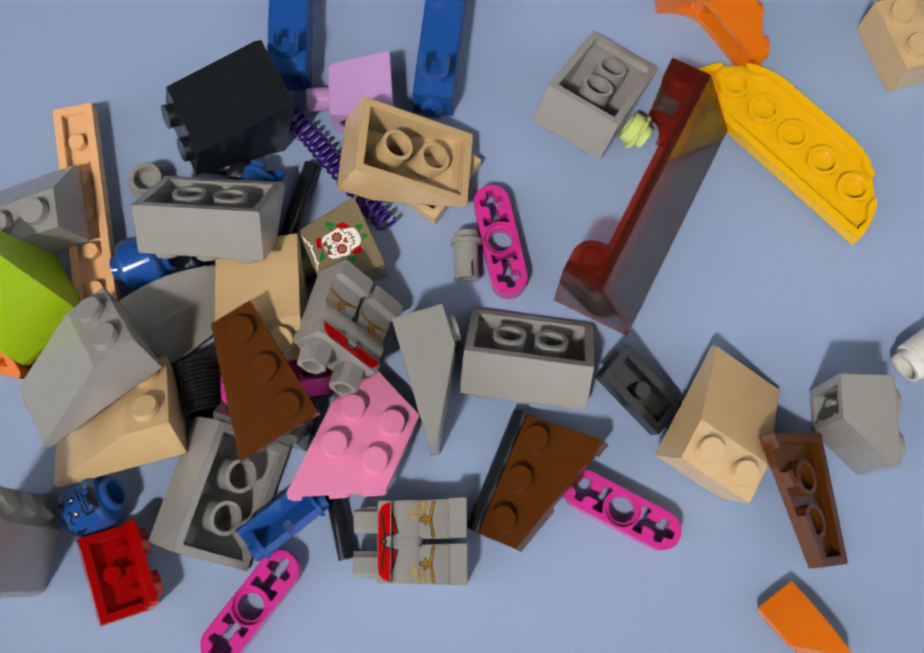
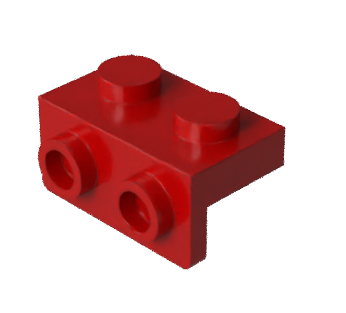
[77,518,163,628]

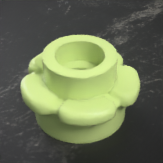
[618,112,653,148]

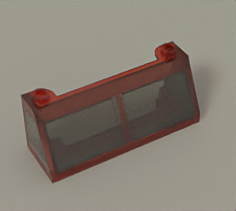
[554,58,728,336]

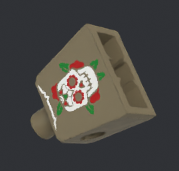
[299,197,388,281]

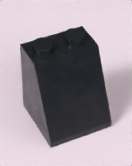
[161,40,295,175]

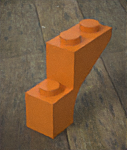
[655,0,770,67]

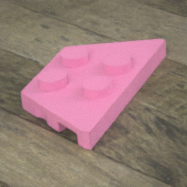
[287,371,419,501]

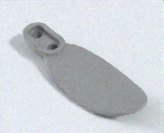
[23,265,215,410]

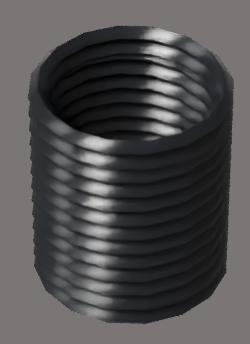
[174,354,222,419]

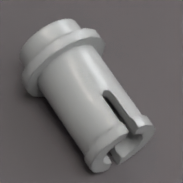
[450,229,482,282]

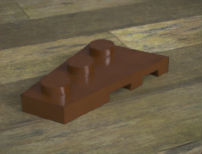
[211,301,320,463]
[478,415,608,552]
[758,433,848,569]

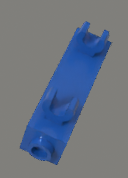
[267,0,314,91]
[412,0,467,118]

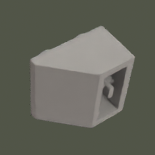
[809,373,905,475]

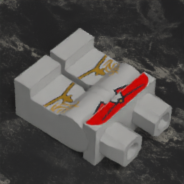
[292,259,403,396]
[353,497,468,585]

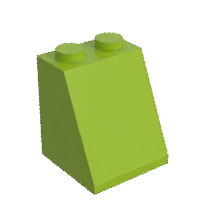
[0,231,81,367]

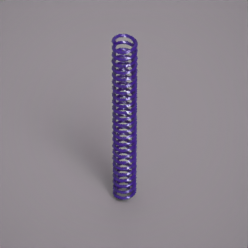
[290,100,397,231]

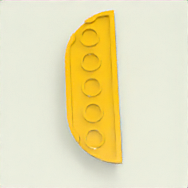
[677,62,878,245]

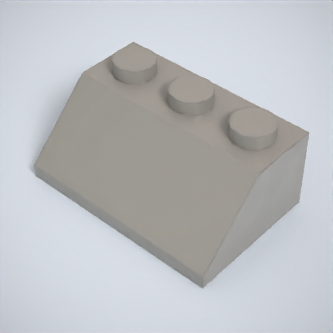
[0,165,90,253]
[131,176,285,264]
[459,308,594,410]
[148,416,290,571]
[0,486,61,598]

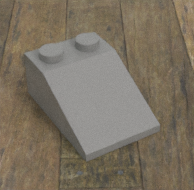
[532,31,658,160]
[19,287,162,448]
[392,304,461,456]

